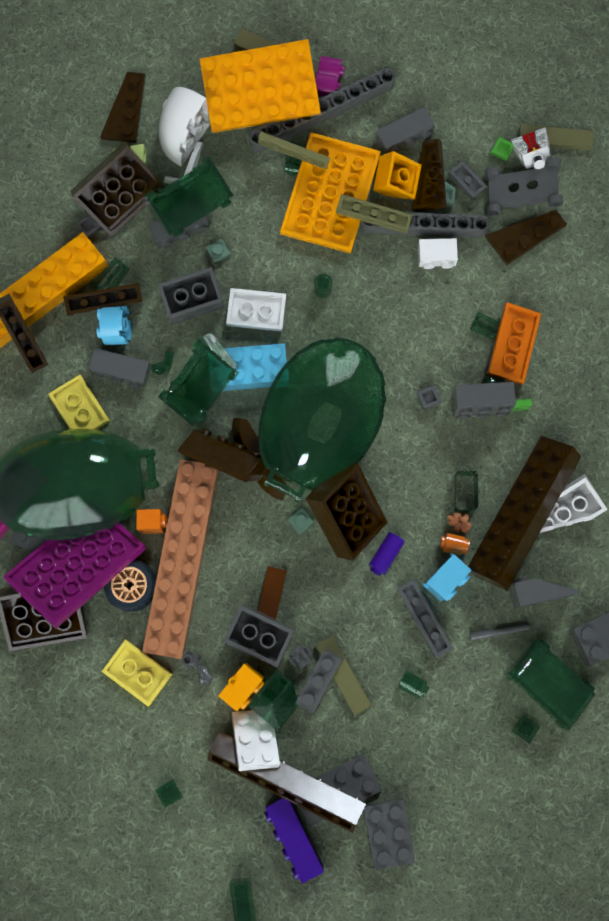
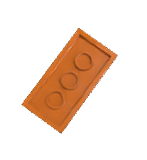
[487,302,542,385]

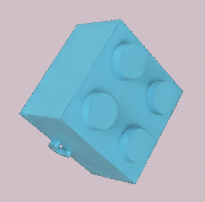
[422,553,472,602]

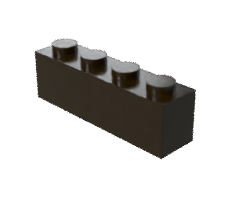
[63,283,143,316]
[0,294,49,373]

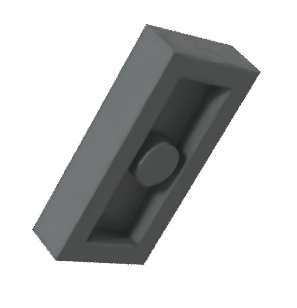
[448,161,487,201]

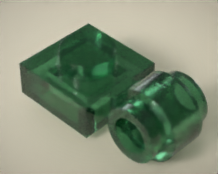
[284,141,307,176]

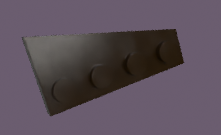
[100,72,146,143]
[412,139,447,212]
[485,210,567,266]

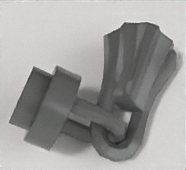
[182,652,213,686]

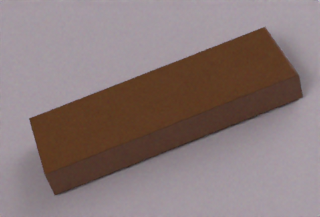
[258,566,287,619]

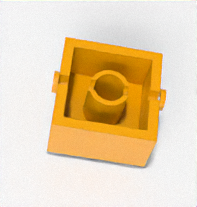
[218,662,264,711]

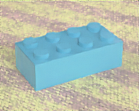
[209,343,288,392]

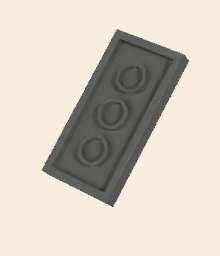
[300,753,382,827]

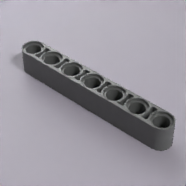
[361,212,490,238]

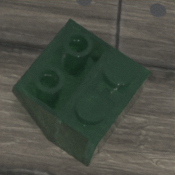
[247,669,299,731]

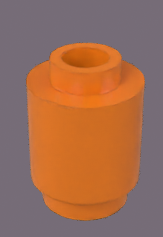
[440,533,470,556]

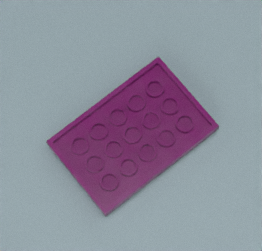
[3,501,146,629]

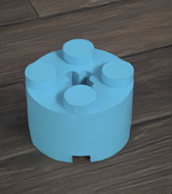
[96,306,132,345]

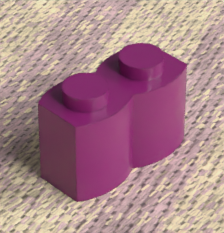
[315,56,345,97]

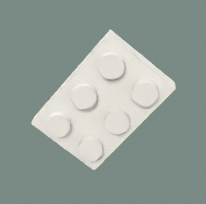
[226,288,286,332]
[232,709,280,771]

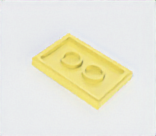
[48,374,110,441]
[101,639,173,707]

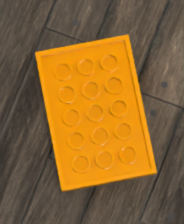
[199,39,321,133]
[280,132,381,254]

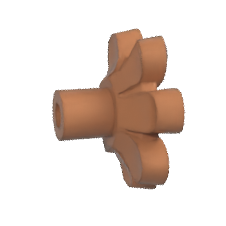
[447,512,471,533]

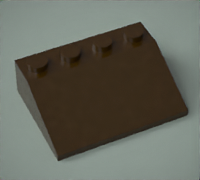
[71,141,166,237]
[305,463,388,561]
[0,587,87,652]

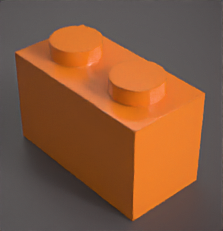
[137,509,168,534]

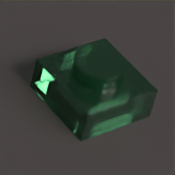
[512,715,540,744]
[155,779,183,808]

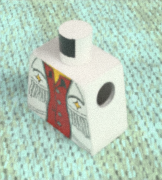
[511,128,551,169]

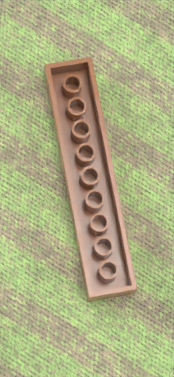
[142,459,219,659]

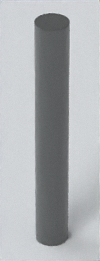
[470,623,529,641]

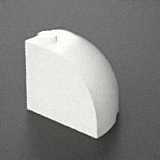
[159,87,210,167]

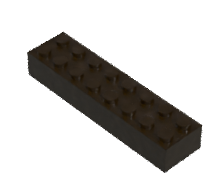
[468,436,581,591]

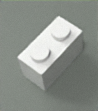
[418,238,458,269]

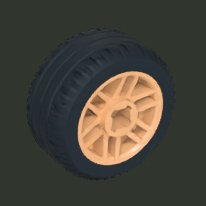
[104,560,156,612]

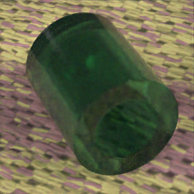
[314,274,333,298]
[397,670,429,699]

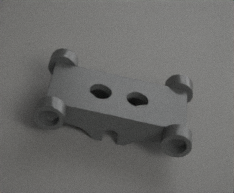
[485,158,563,216]

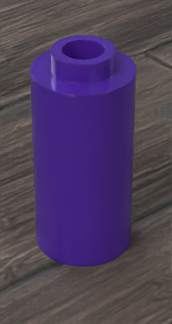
[368,532,405,576]

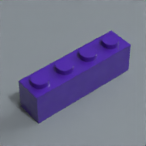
[264,797,324,884]

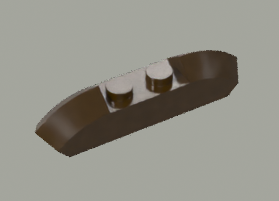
[232,418,287,501]

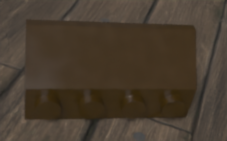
[177,428,267,482]

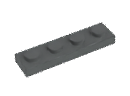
[397,579,453,658]

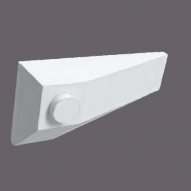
[540,474,608,533]

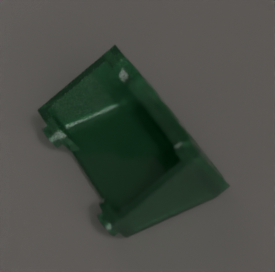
[144,157,234,238]
[158,333,239,426]
[503,640,596,731]

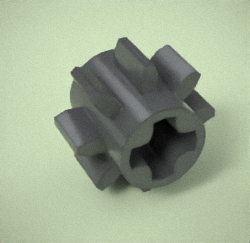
[289,645,313,669]

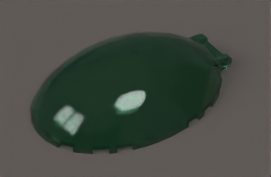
[258,337,386,503]
[0,429,159,540]

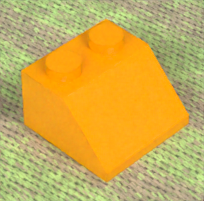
[373,151,421,200]

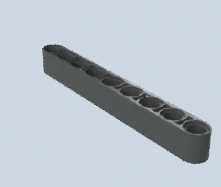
[249,68,395,152]

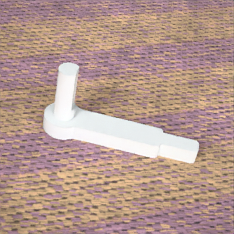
[164,141,203,191]

